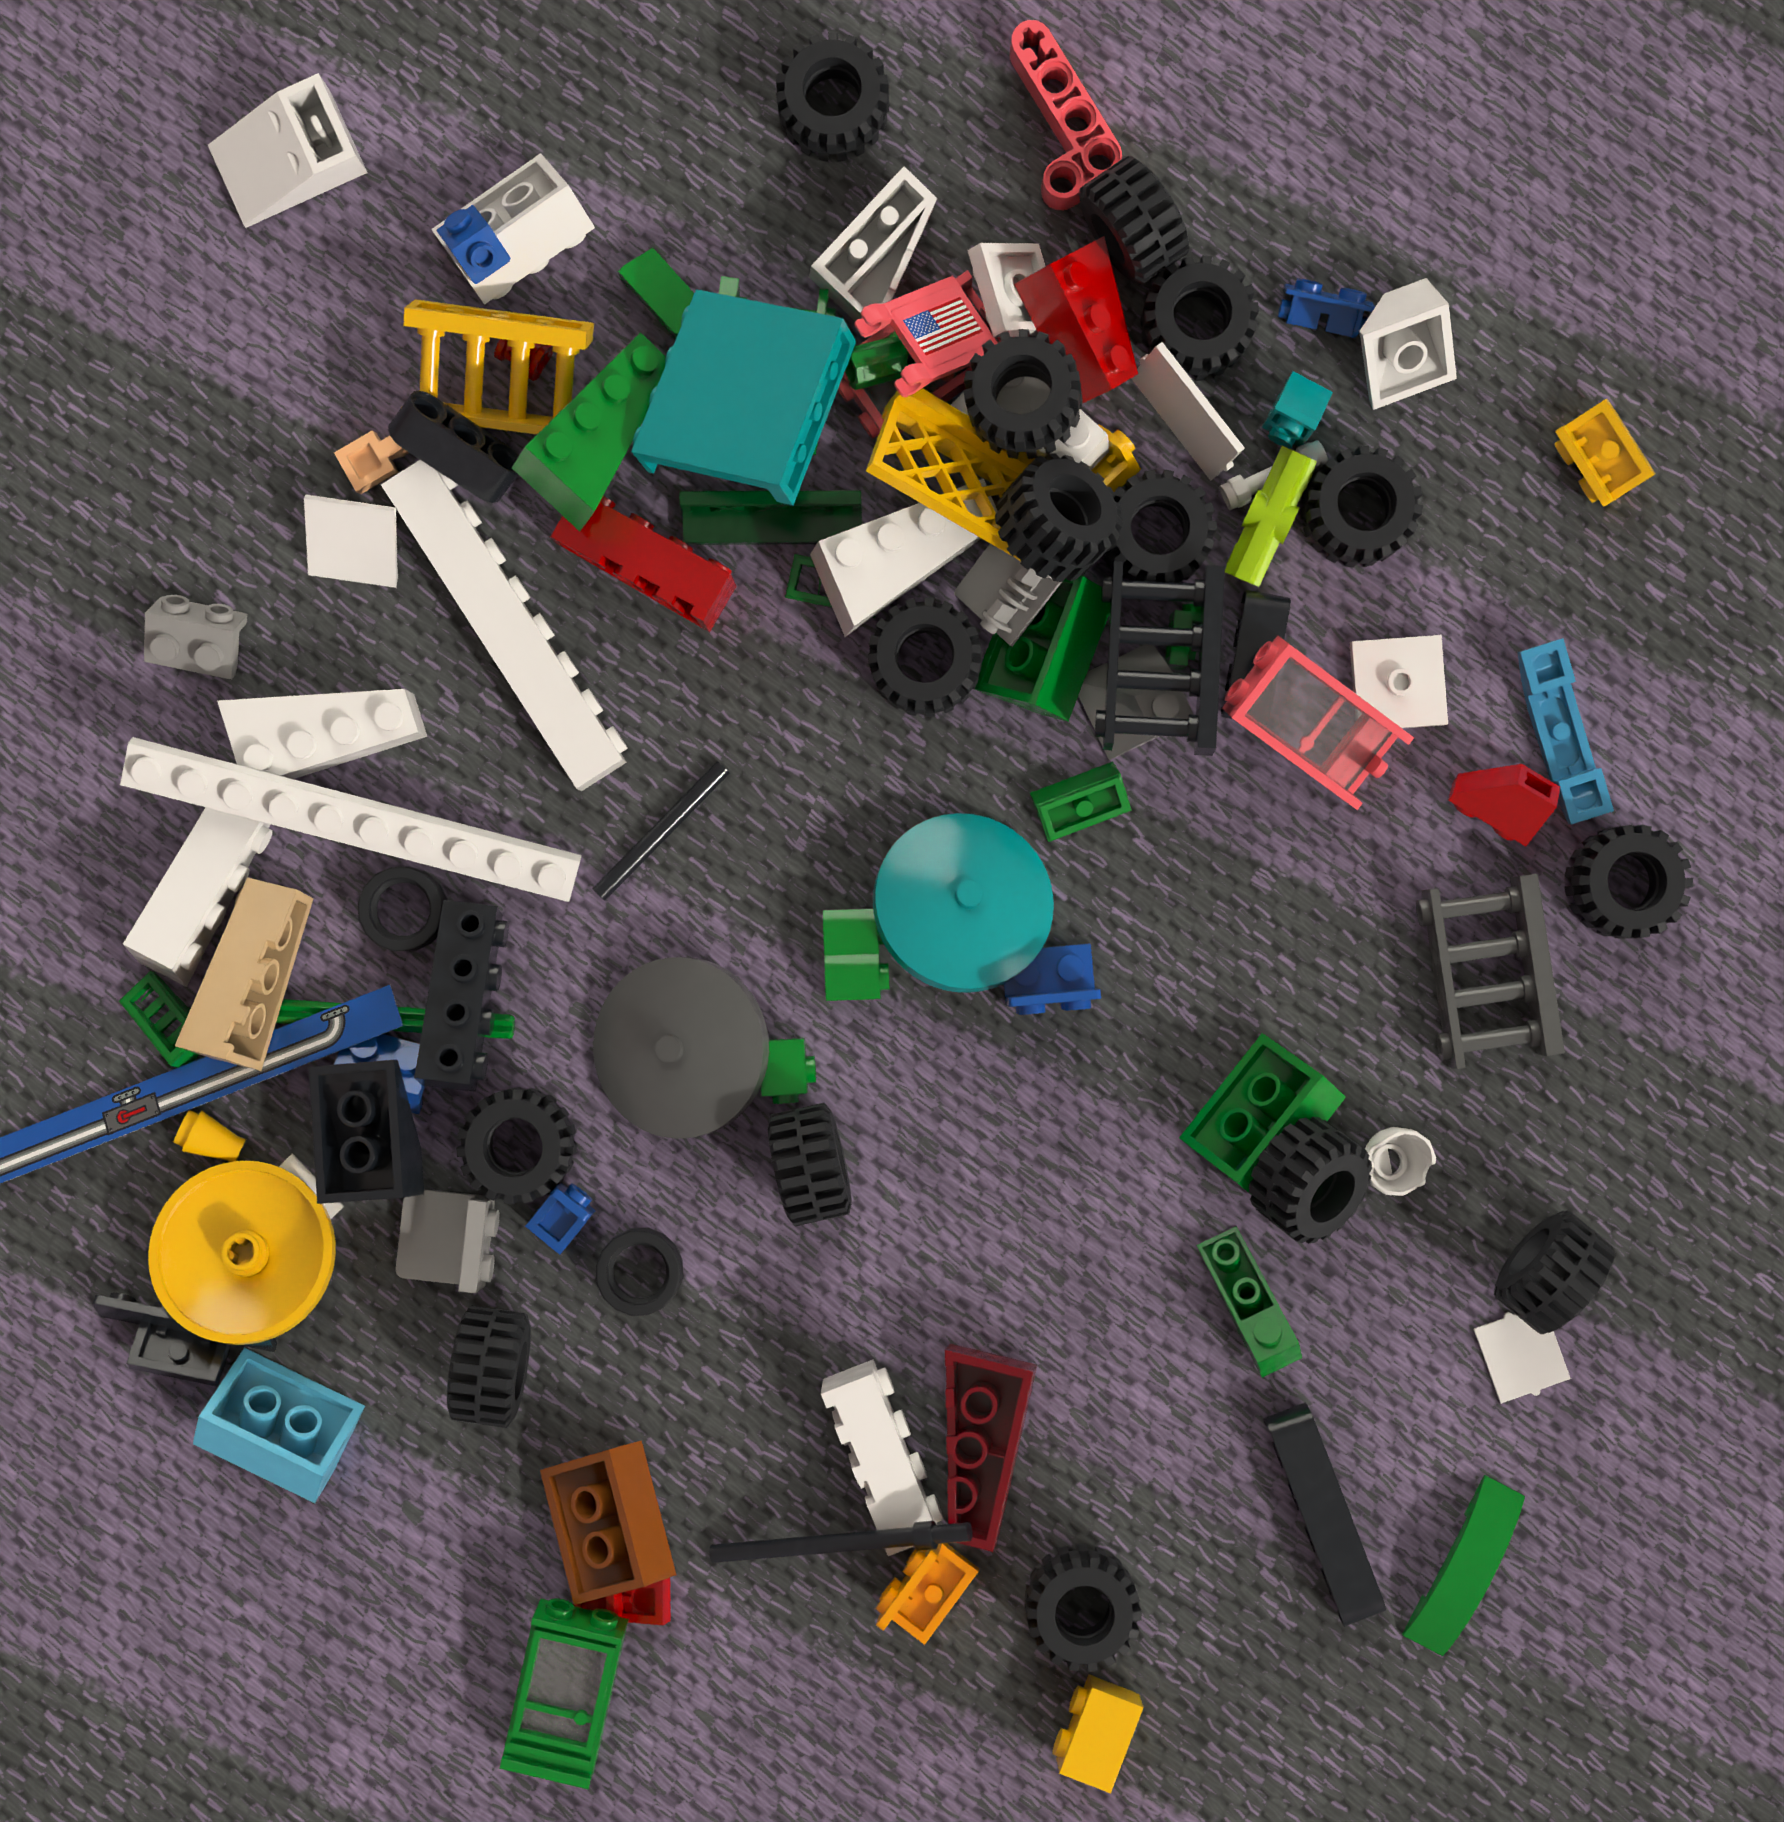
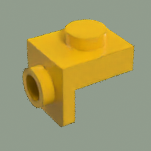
[1091,424,1141,492]

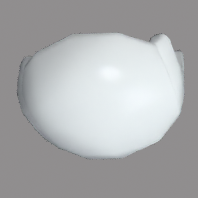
[1365,1127,1436,1196]

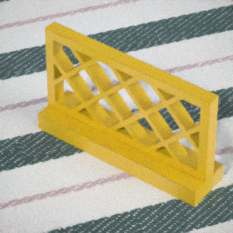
[866,388,1035,561]

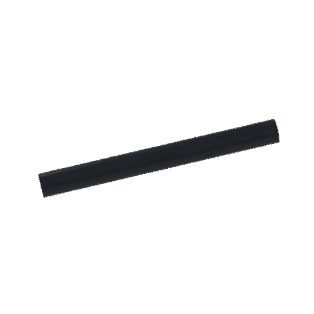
[592,761,730,901]

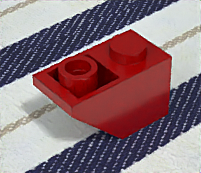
[1448,764,1560,847]

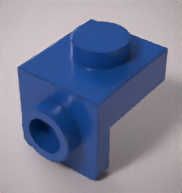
[436,205,511,284]
[525,1182,596,1255]

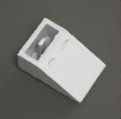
[208,73,367,228]

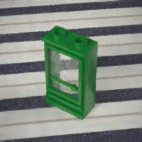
[499,1598,629,1789]

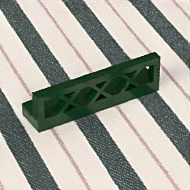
[679,490,862,545]

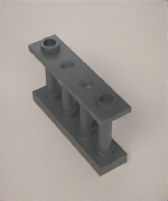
[1416,873,1565,1069]

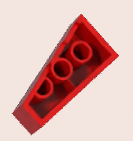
[550,495,737,633]

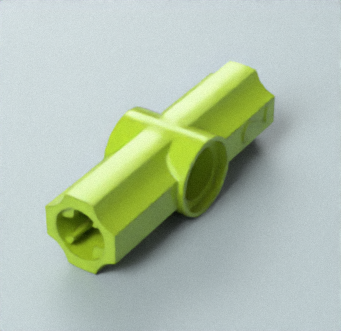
[1225,446,1317,587]

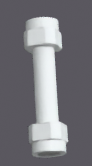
[1219,440,1328,510]

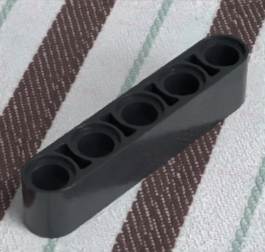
[1263,1402,1386,1627]

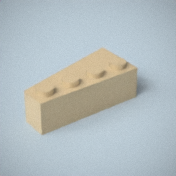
[175,877,314,1071]

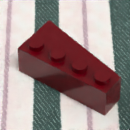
[945,1344,1037,1552]

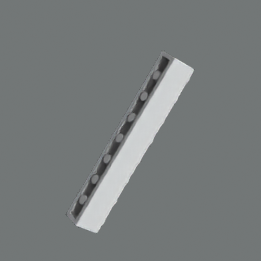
[381,460,628,791]

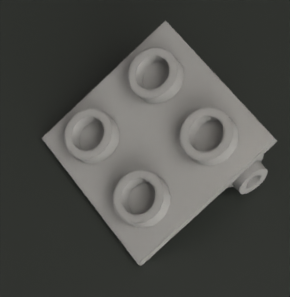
[954,544,1062,646]

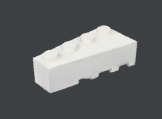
[217,689,427,779]

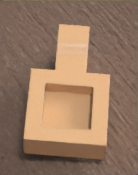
[334,430,409,494]

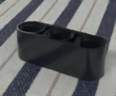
[388,390,519,503]
[1221,589,1291,725]

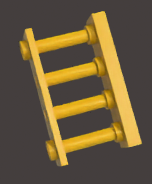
[404,299,594,434]

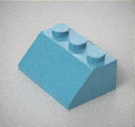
[193,1347,365,1503]

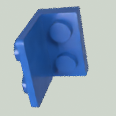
[1004,944,1101,1015]

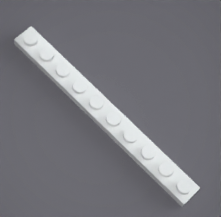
[120,737,581,902]

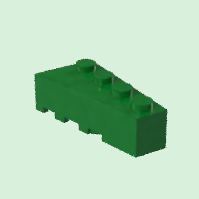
[512,332,666,532]

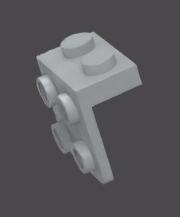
[396,1189,499,1293]

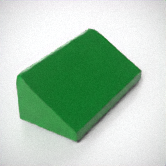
[617,248,694,340]
[1030,761,1132,842]

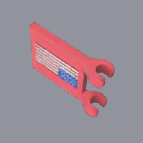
[854,275,998,398]

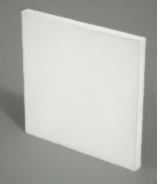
[304,495,398,588]

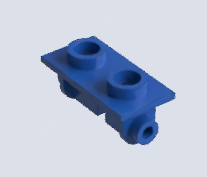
[1278,278,1375,339]

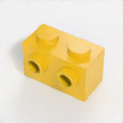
[1052,1674,1144,1794]

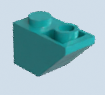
[1262,371,1333,449]

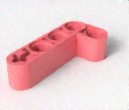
[1010,20,1122,210]

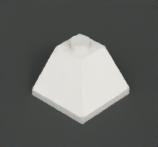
[1360,278,1457,410]

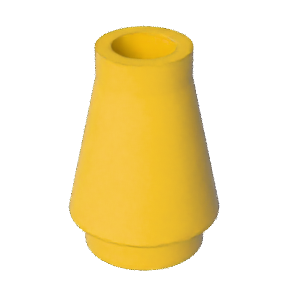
[173,1110,246,1162]

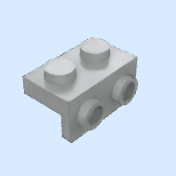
[144,595,247,680]

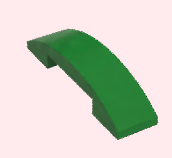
[1402,1475,1525,1656]

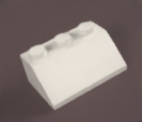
[431,153,595,305]

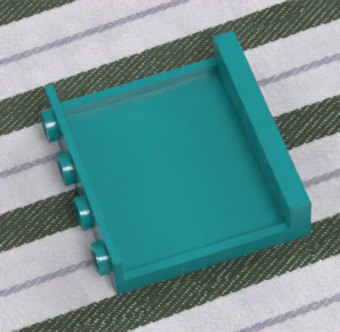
[631,289,856,505]

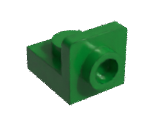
[1165,604,1201,670]

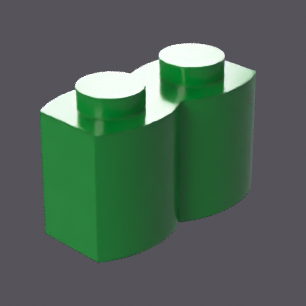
[823,909,890,1001]

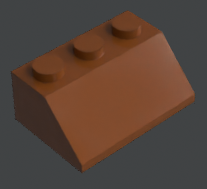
[540,1440,677,1605]

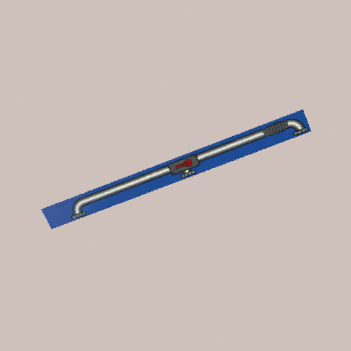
[0,985,403,1184]

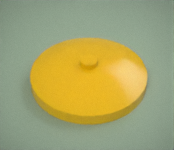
[148,1161,336,1345]

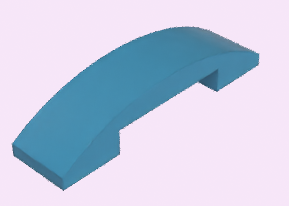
[1518,638,1614,825]

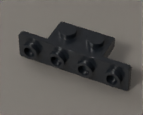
[92,1292,277,1387]

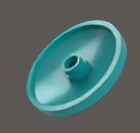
[873,813,1054,993]

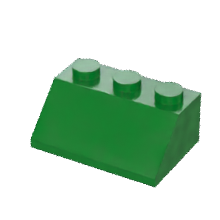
[972,576,1110,722]
[1179,1033,1346,1195]

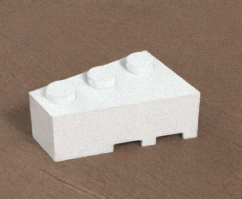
[809,167,937,336]

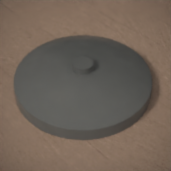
[593,957,769,1139]

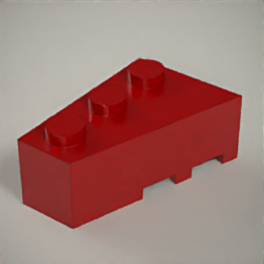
[1014,236,1138,404]

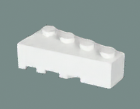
[810,478,998,637]
[123,807,272,987]
[821,1359,944,1556]

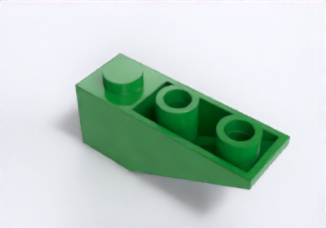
[1196,1226,1302,1378]

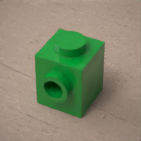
[761,1038,816,1104]

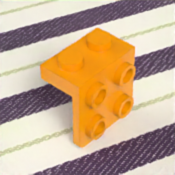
[875,1543,979,1645]

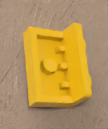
[1554,399,1656,507]

